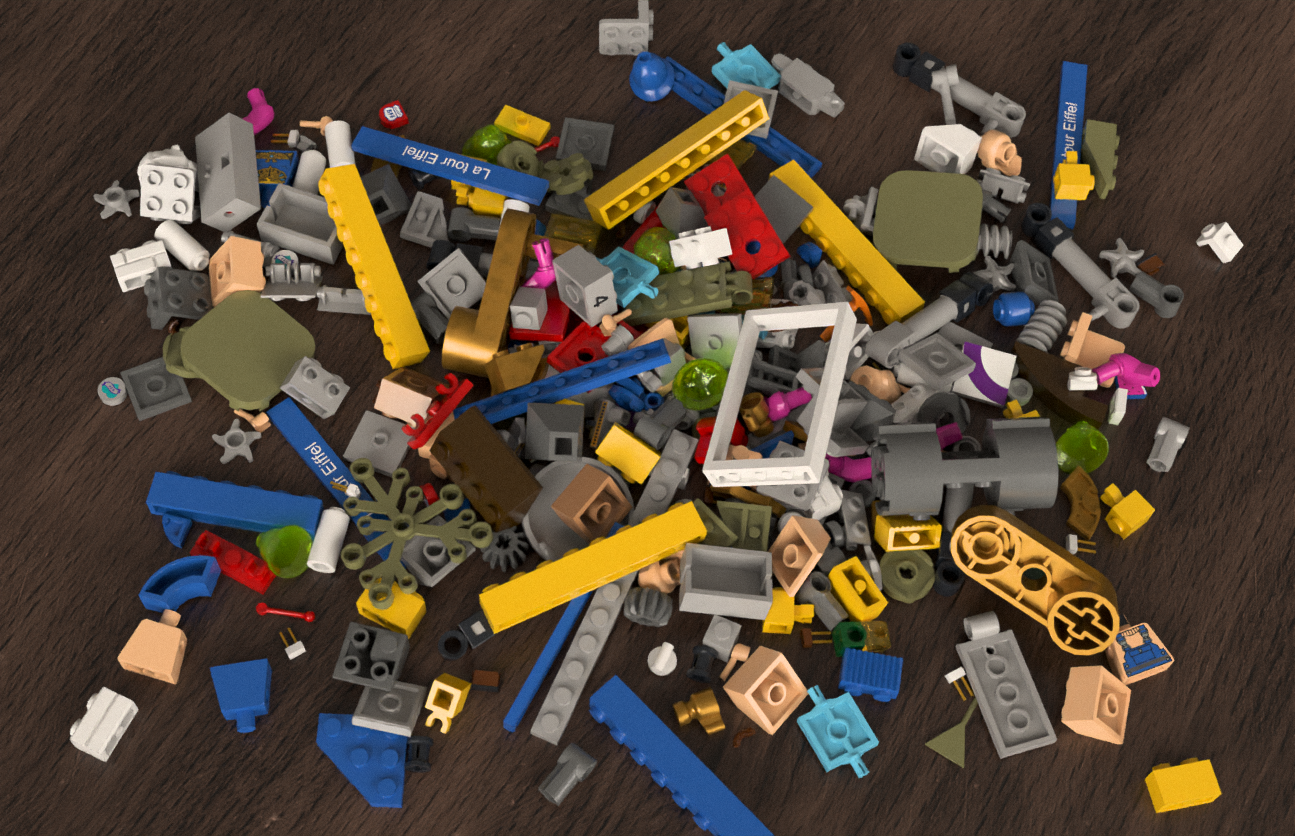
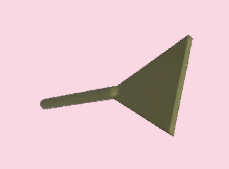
[925,697,978,768]

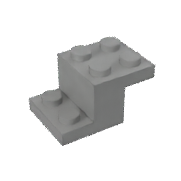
[796,367,869,457]

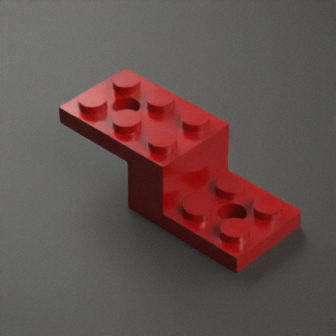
[684,154,790,280]
[547,304,649,394]

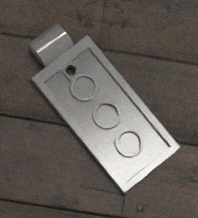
[955,611,1057,759]

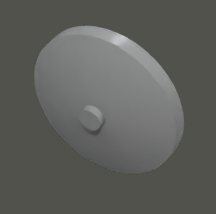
[522,457,634,560]

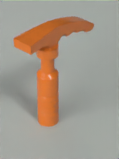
[820,285,873,342]

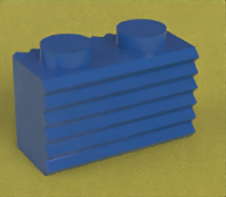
[838,648,903,702]

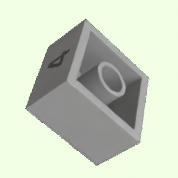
[552,245,618,327]

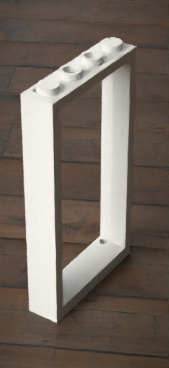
[702,302,857,487]

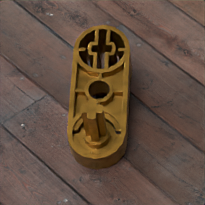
[442,208,584,378]
[951,505,1119,655]

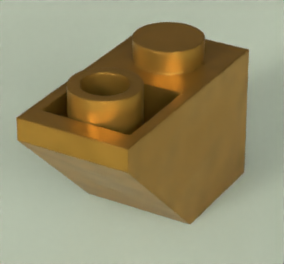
[484,343,545,395]

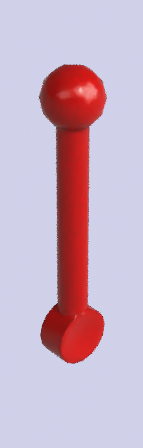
[534,136,560,152]
[256,603,315,622]

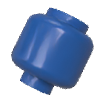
[993,291,1035,327]

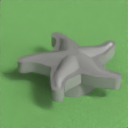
[93,180,140,219]
[1099,238,1144,278]
[973,256,1016,294]
[212,419,262,464]
[860,544,883,591]

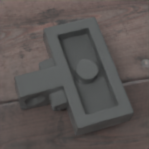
[545,178,596,229]

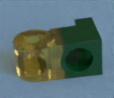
[832,621,891,657]

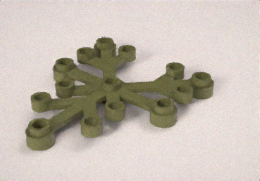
[341,458,493,610]

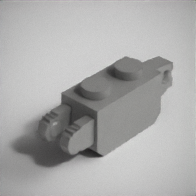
[772,54,845,117]

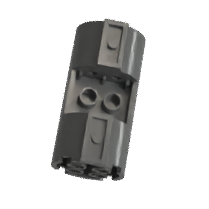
[871,417,1058,520]

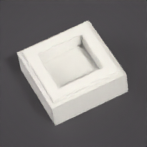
[1108,388,1128,425]

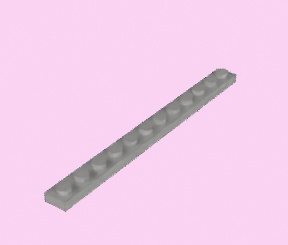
[530,429,699,746]

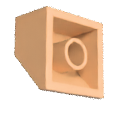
[209,236,266,307]
[768,515,831,597]
[723,646,809,735]
[1062,666,1131,744]

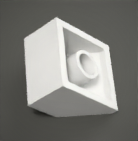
[914,124,982,175]

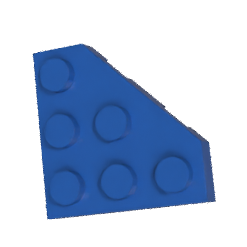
[316,713,408,808]

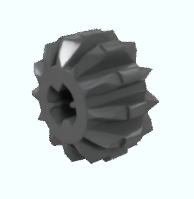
[480,526,528,572]
[624,587,673,628]

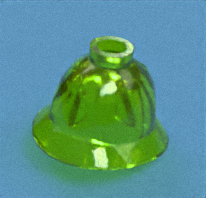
[462,125,512,166]
[634,227,679,276]
[672,358,728,410]
[1056,421,1109,474]
[256,525,313,578]

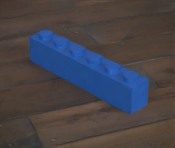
[146,471,324,541]

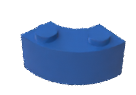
[138,556,221,613]

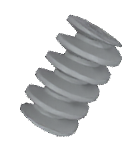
[977,224,1012,259]
[1017,300,1067,353]

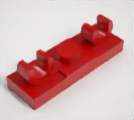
[402,373,474,450]
[190,530,279,595]

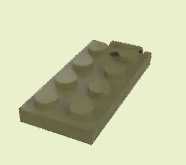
[622,261,753,326]

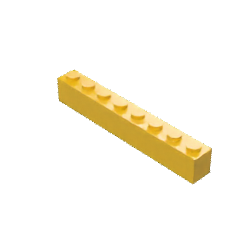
[584,90,769,230]
[769,159,925,325]
[318,164,430,369]
[479,501,707,634]

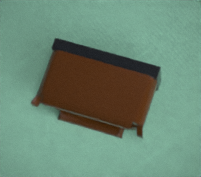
[1136,253,1165,276]
[470,670,501,692]

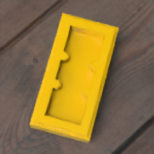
[494,105,550,146]

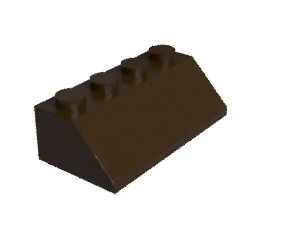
[429,405,543,533]

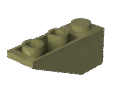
[1080,119,1120,199]

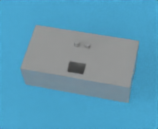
[195,113,261,232]

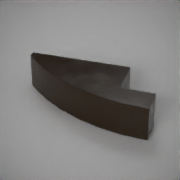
[1010,341,1108,436]

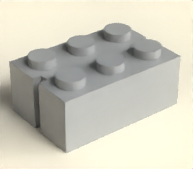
[257,183,343,265]
[679,543,773,620]

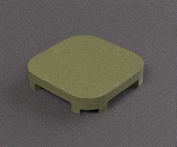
[873,170,983,273]
[180,290,315,412]

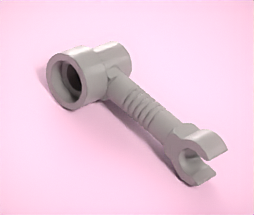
[932,64,959,125]
[601,325,663,393]

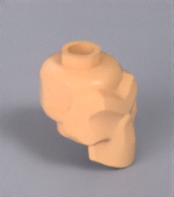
[977,130,1022,176]
[850,365,901,405]
[638,550,684,594]

